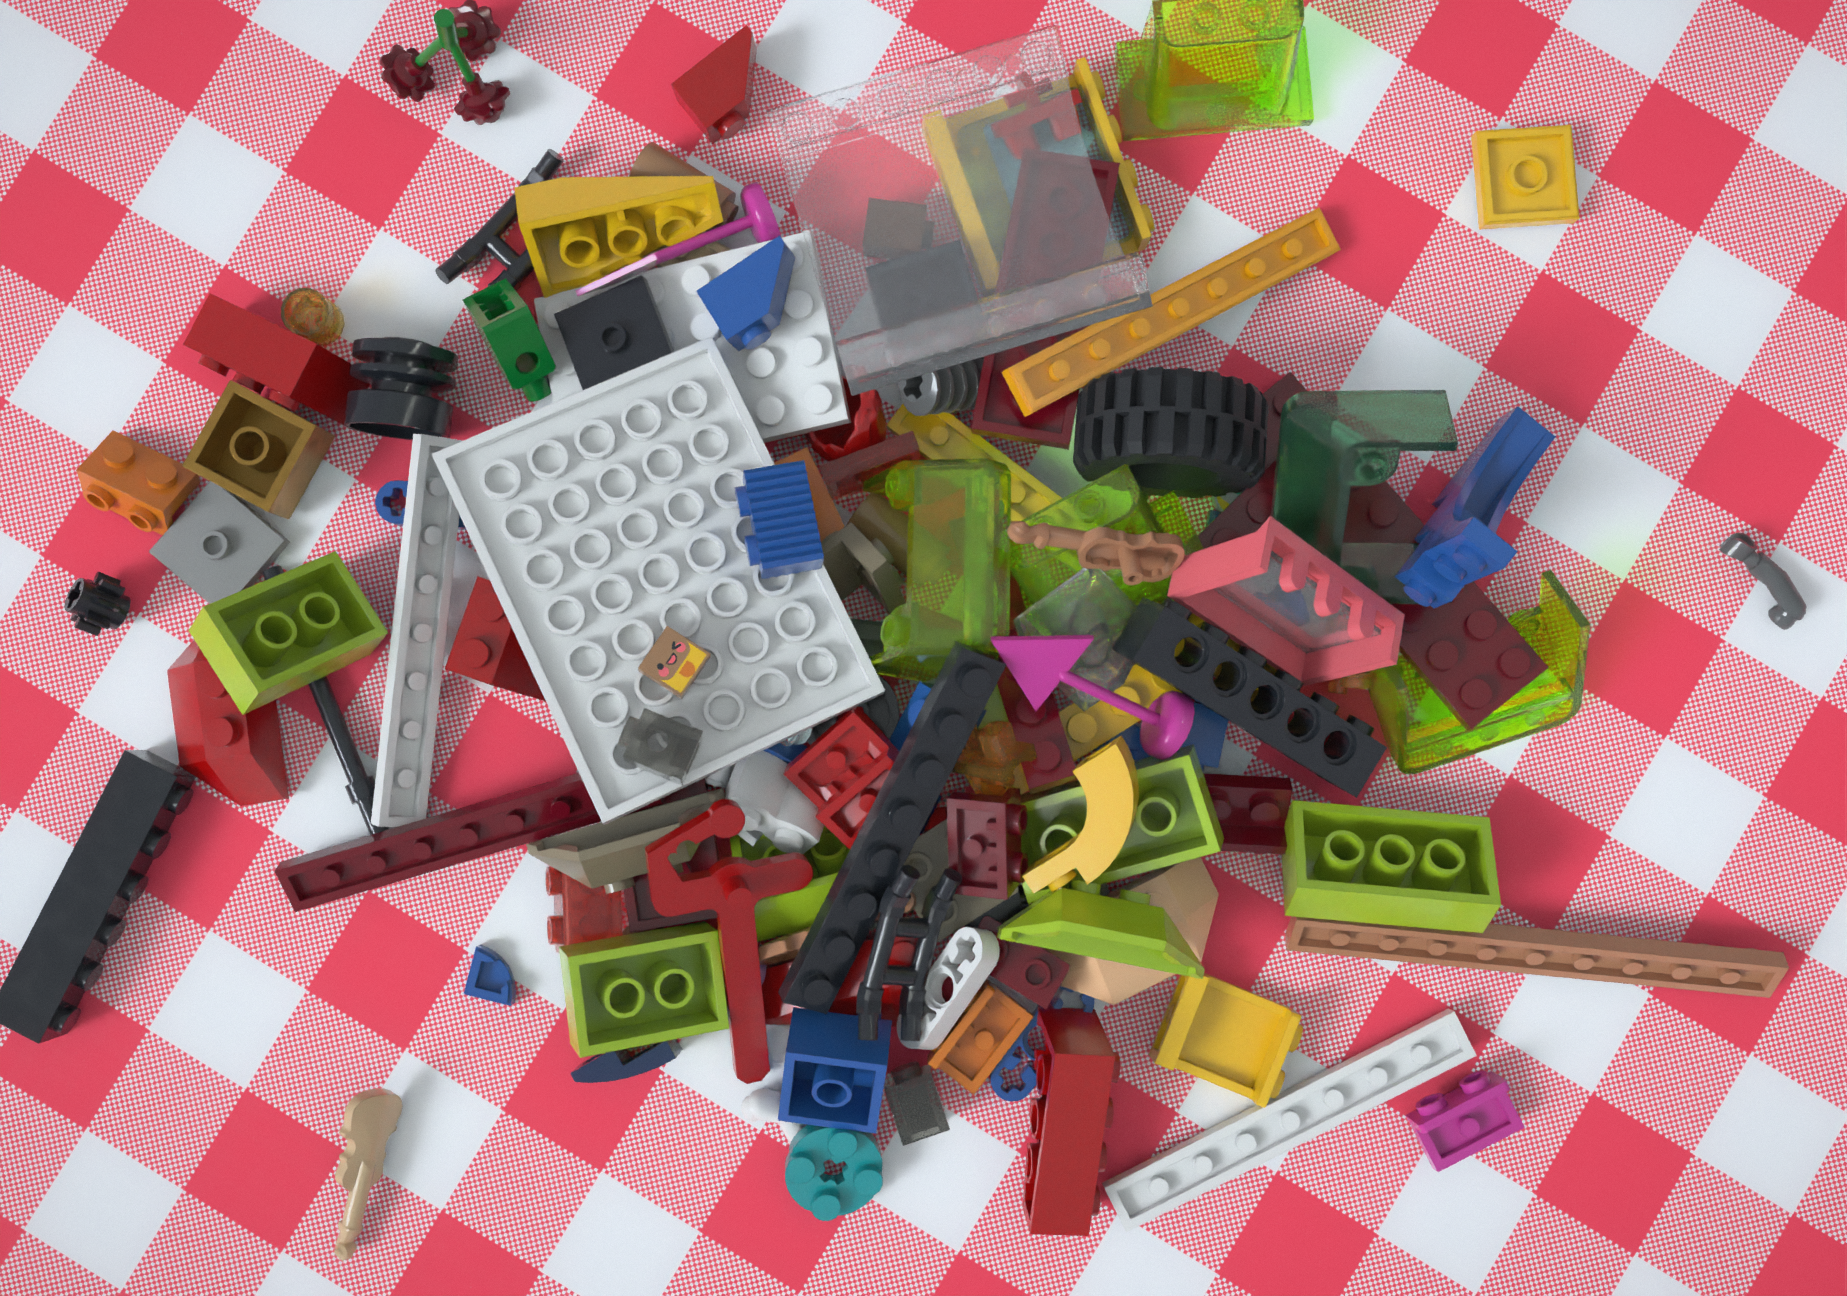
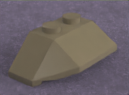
[526,788,725,894]

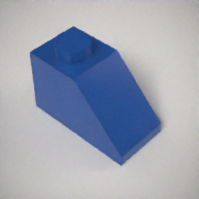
[696,235,796,351]

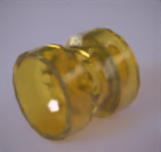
[281,287,345,346]

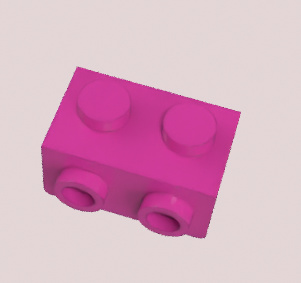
[1405,1070,1525,1172]

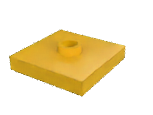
[1471,125,1580,230]

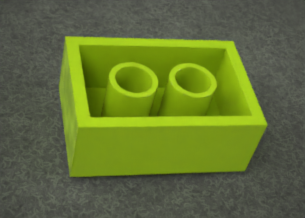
[188,551,388,715]
[559,921,729,1058]

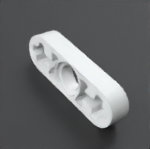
[897,927,1000,1050]

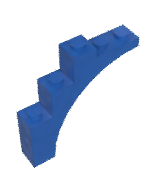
[1394,406,1556,608]

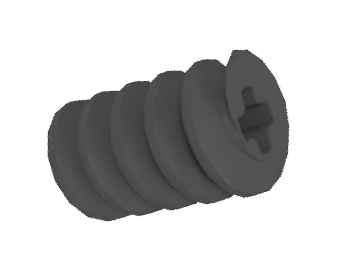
[896,348,986,416]

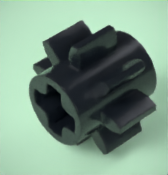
[64,572,131,636]

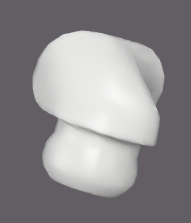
[741,1088,807,1144]

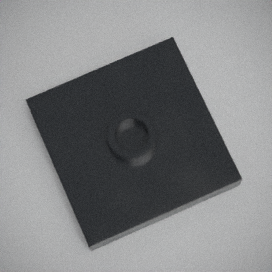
[554,275,675,390]

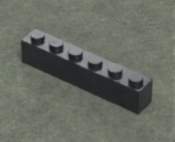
[0,750,196,1044]

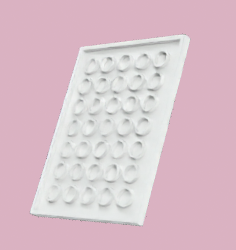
[432,336,885,825]

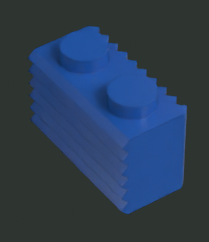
[735,460,824,579]

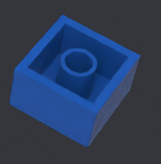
[778,1007,892,1134]

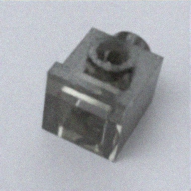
[618,708,704,786]

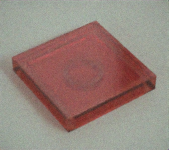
[819,431,921,500]

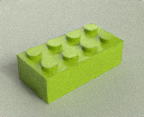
[1021,744,1224,904]
[1282,800,1501,933]

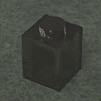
[884,1061,950,1146]

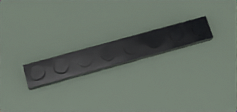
[778,640,1006,1014]

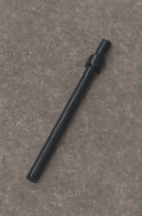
[262,566,389,835]

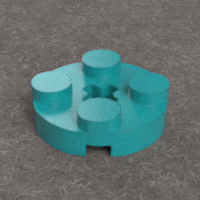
[785,1125,883,1221]

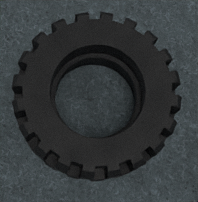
[1073,367,1269,498]

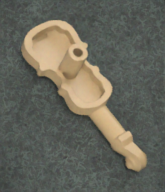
[334,1088,403,1261]

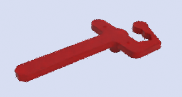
[644,799,813,1084]

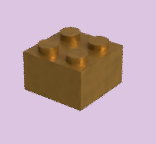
[182,380,335,519]

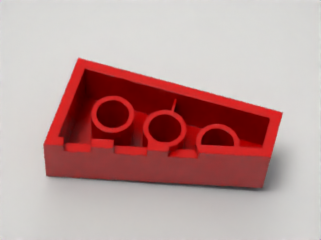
[1022,1006,1120,1236]

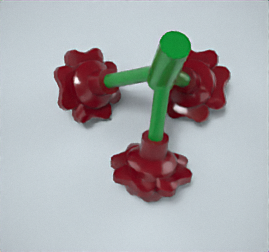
[379,0,510,125]

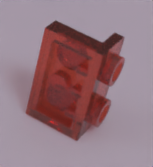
[545,866,623,953]

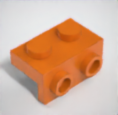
[76,430,200,535]
[927,979,1034,1095]

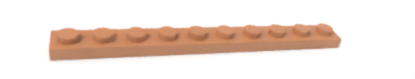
[1285,916,1789,998]

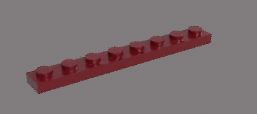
[274,773,664,912]

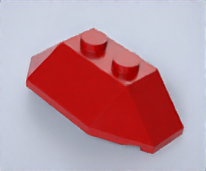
[167,640,289,806]

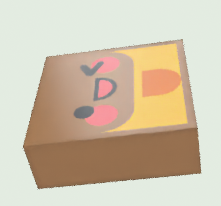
[638,626,711,699]

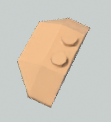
[1044,857,1219,1005]

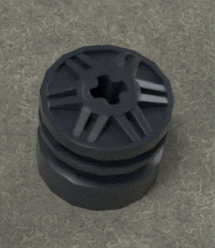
[344,337,458,440]

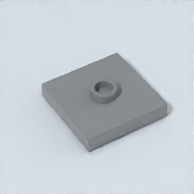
[149,481,290,604]

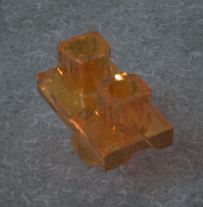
[952,721,1037,796]

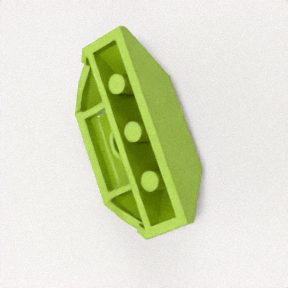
[996,879,1205,979]

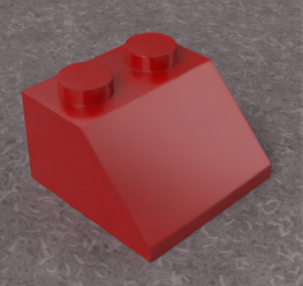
[445,576,546,701]

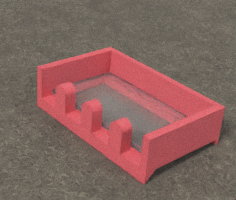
[1167,516,1405,686]

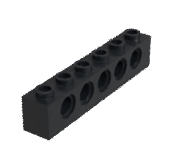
[1112,597,1387,798]

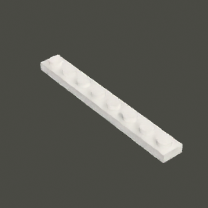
[371,434,463,827]
[1102,1008,1477,1233]

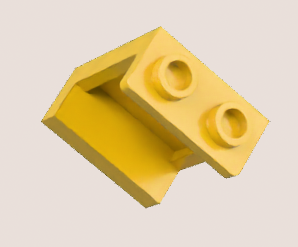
[1148,973,1303,1108]

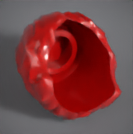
[804,375,886,466]

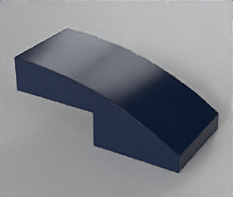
[570,1039,683,1083]

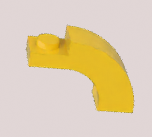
[1022,735,1139,893]

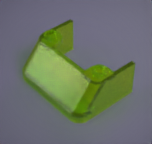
[863,458,1011,682]
[1365,570,1591,774]

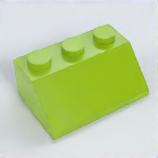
[730,825,850,942]

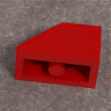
[671,25,757,145]

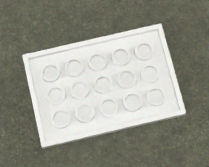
[534,230,852,443]

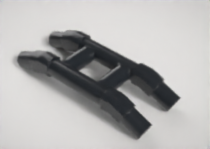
[435,149,564,291]
[856,865,963,1041]

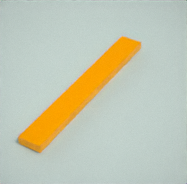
[1001,207,1341,417]

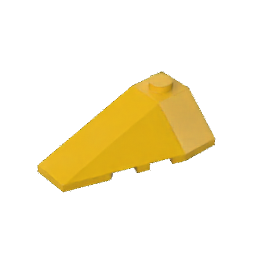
[514,176,723,299]

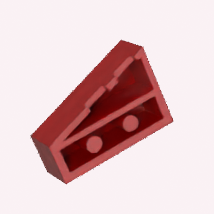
[183,293,370,425]

